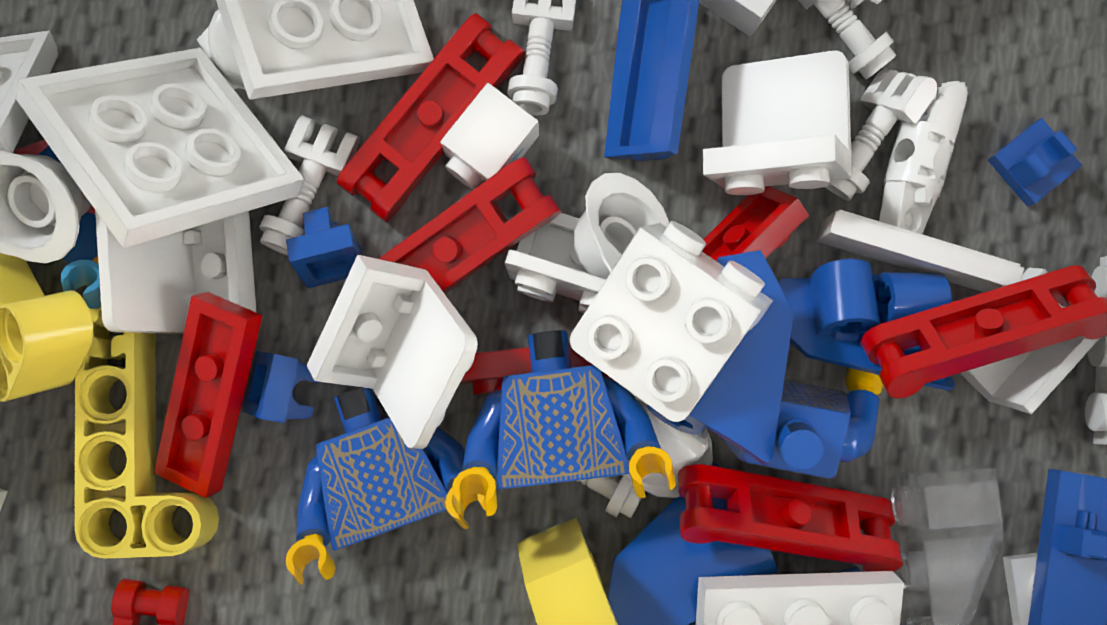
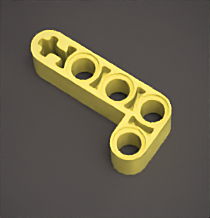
[0,253,93,402]
[75,307,219,559]

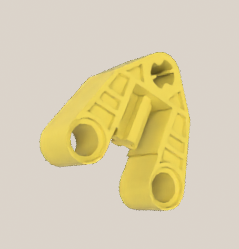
[517,517,618,625]

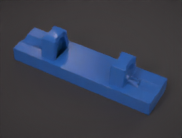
[1028,469,1107,625]

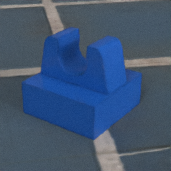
[988,118,1082,207]
[286,206,364,288]
[242,350,320,423]

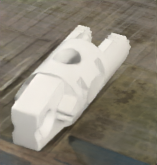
[879,81,968,234]

